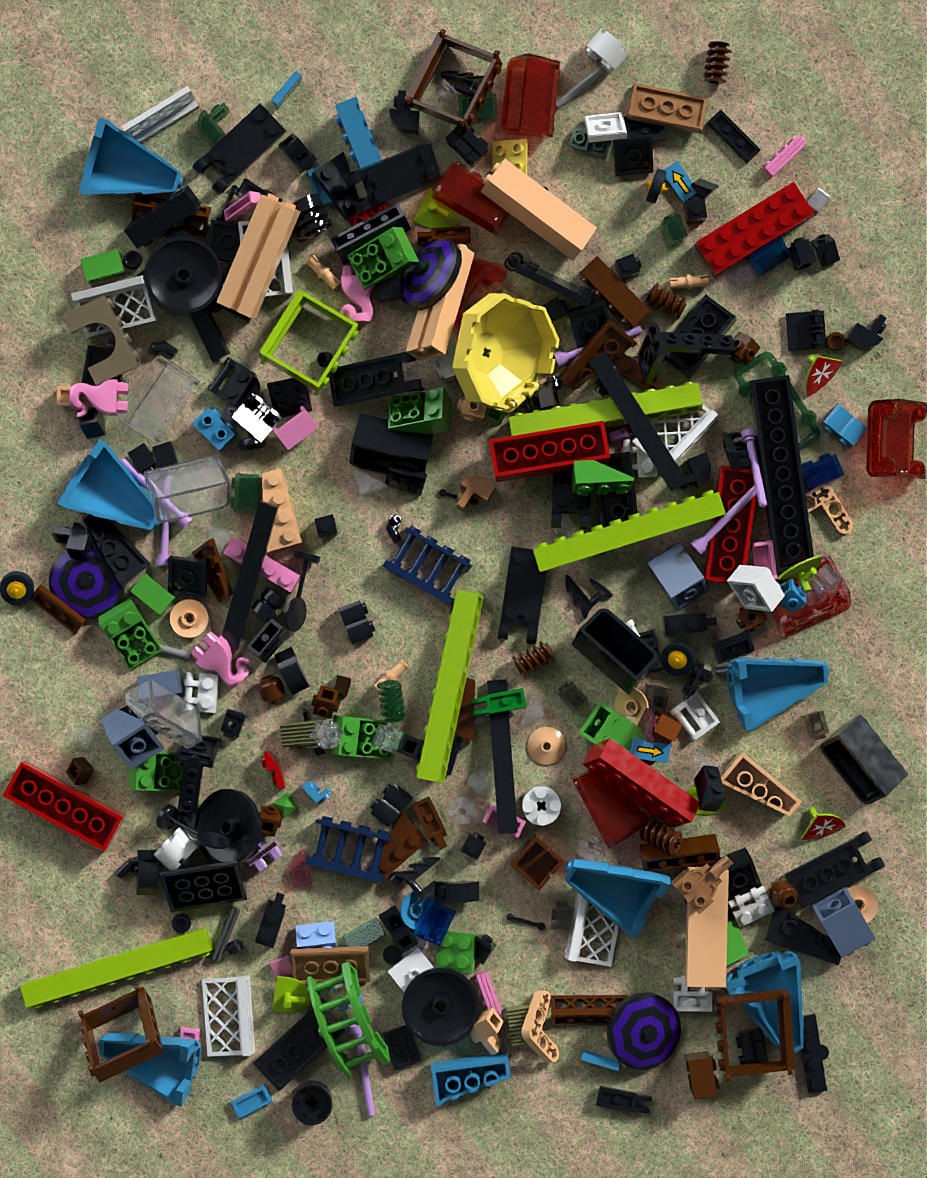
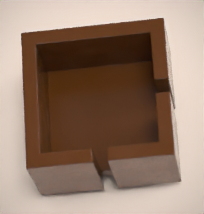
[510,835,565,891]
[685,1051,720,1099]

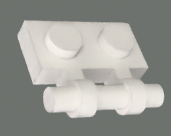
[621,439,657,478]
[182,672,219,713]
[728,886,774,927]
[673,976,712,1012]

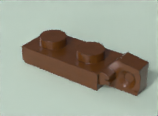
[417,226,471,246]
[614,354,664,390]
[412,796,447,850]

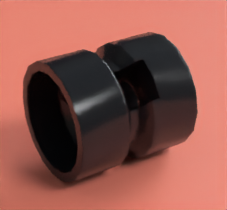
[251,586,287,621]

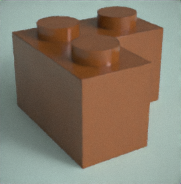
[649,713,683,744]

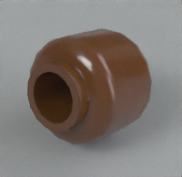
[257,674,285,704]
[769,881,798,909]

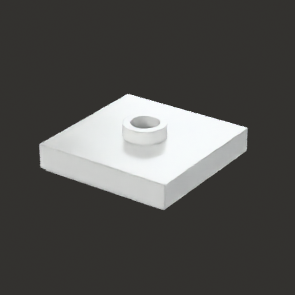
[584,112,627,143]
[388,947,434,992]

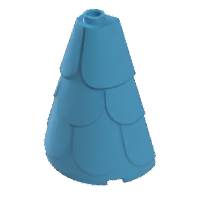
[79,117,183,195]
[57,439,162,530]
[727,658,829,731]
[564,859,671,939]
[726,951,804,1054]
[98,1033,201,1107]

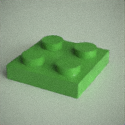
[435,930,477,974]

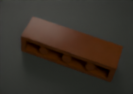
[580,256,650,328]
[639,834,720,873]

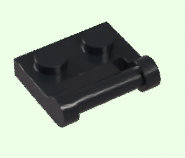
[207,357,257,407]

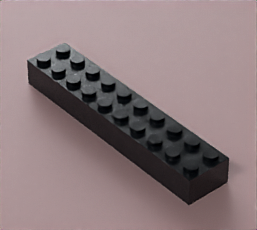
[748,375,814,572]

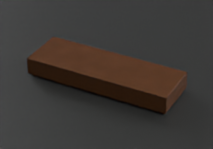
[31,584,86,635]

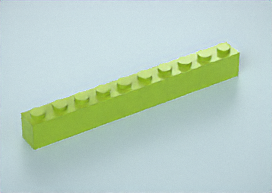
[509,382,703,436]
[533,490,726,573]
[416,589,484,784]
[20,926,213,1009]

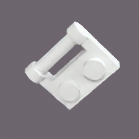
[669,691,720,742]

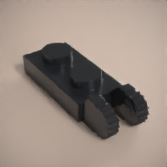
[596,1085,652,1114]

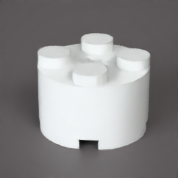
[586,28,630,73]
[522,786,561,826]
[154,827,199,871]

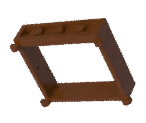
[404,29,502,131]
[78,983,164,1083]
[714,989,795,1082]

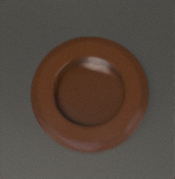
[826,332,846,352]

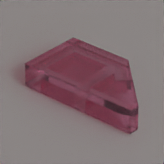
[638,708,657,743]
[289,849,312,888]

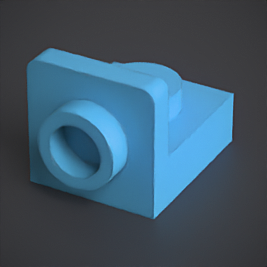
[301,780,331,803]

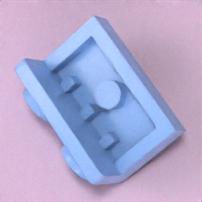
[296,921,337,949]

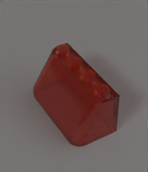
[501,53,560,138]
[431,161,510,236]

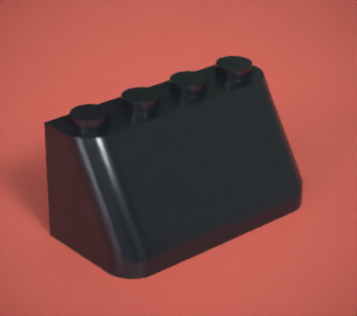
[349,414,434,474]
[571,608,658,695]
[821,714,908,804]

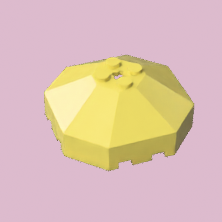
[452,293,560,413]

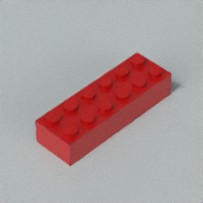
[694,182,814,277]
[489,421,610,483]
[703,465,757,584]
[582,738,700,828]
[3,761,126,851]

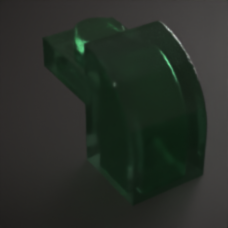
[198,102,230,148]

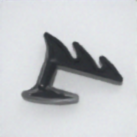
[441,70,484,98]
[565,575,613,619]
[395,857,440,904]

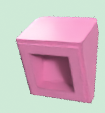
[270,955,292,979]

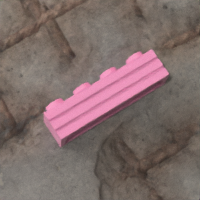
[763,135,807,178]
[224,191,260,222]
[474,970,503,1018]

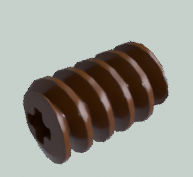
[703,41,732,84]
[645,282,687,321]
[512,641,556,676]
[639,819,682,855]

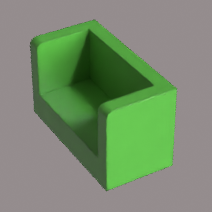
[81,249,126,284]
[131,573,177,615]

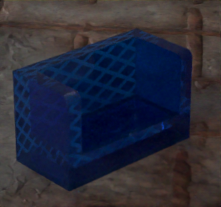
[745,236,792,278]
[413,899,456,946]

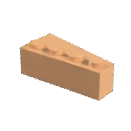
[262,468,303,554]
[720,750,802,816]

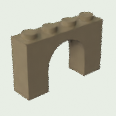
[62,295,141,386]

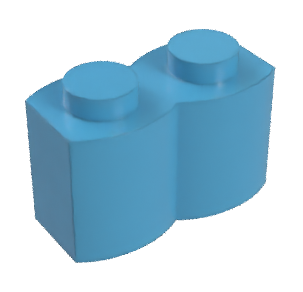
[821,404,867,447]

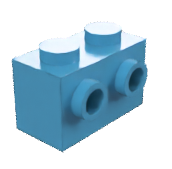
[192,408,237,452]

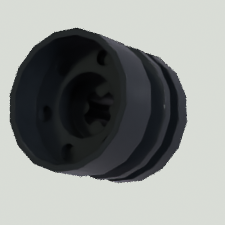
[292,194,333,242]
[291,1080,333,1126]

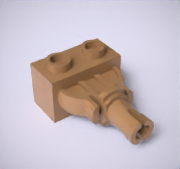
[671,855,733,914]

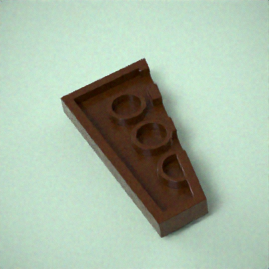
[559,319,638,390]

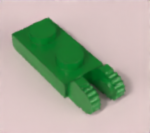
[470,688,527,717]

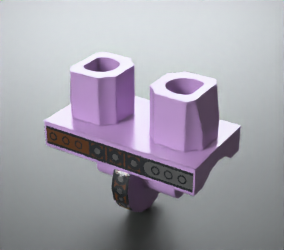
[247,838,282,872]

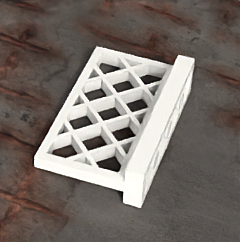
[122,86,199,143]
[238,221,293,297]
[71,275,157,338]
[632,405,718,463]
[564,892,619,967]
[202,975,255,1057]

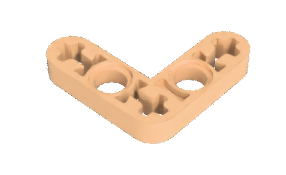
[806,484,853,534]
[522,991,559,1062]

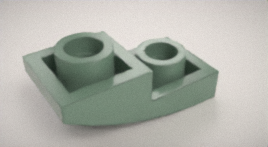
[568,128,612,160]

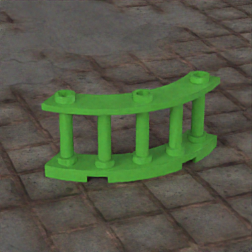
[306,962,390,1078]

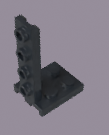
[637,324,736,384]
[174,731,222,830]

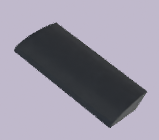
[664,294,737,379]
[597,451,638,528]

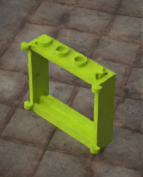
[259,289,359,396]

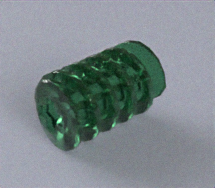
[377,680,406,723]

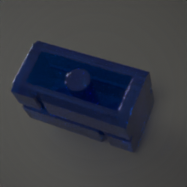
[801,453,844,491]

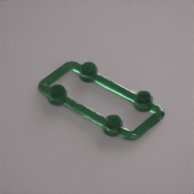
[734,351,821,450]

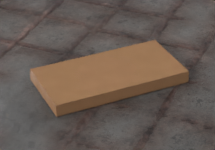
[627,83,708,134]
[291,946,370,984]

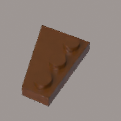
[192,538,233,603]
[455,678,475,741]
[379,812,428,879]

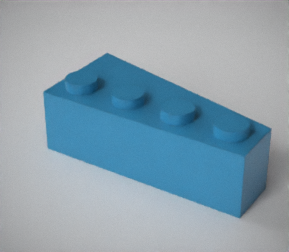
[335,96,382,170]
[431,1052,511,1107]

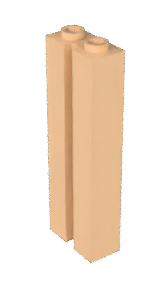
[481,159,597,261]
[217,193,301,318]
[406,244,475,361]
[685,867,729,990]

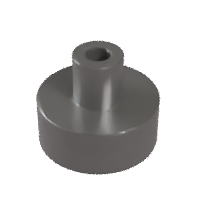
[223,403,240,422]

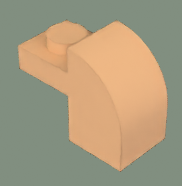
[471,1008,504,1055]

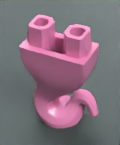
[340,265,375,323]
[70,380,129,418]
[190,631,251,687]

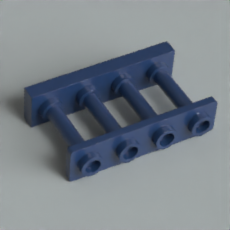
[383,525,472,605]
[306,816,393,883]

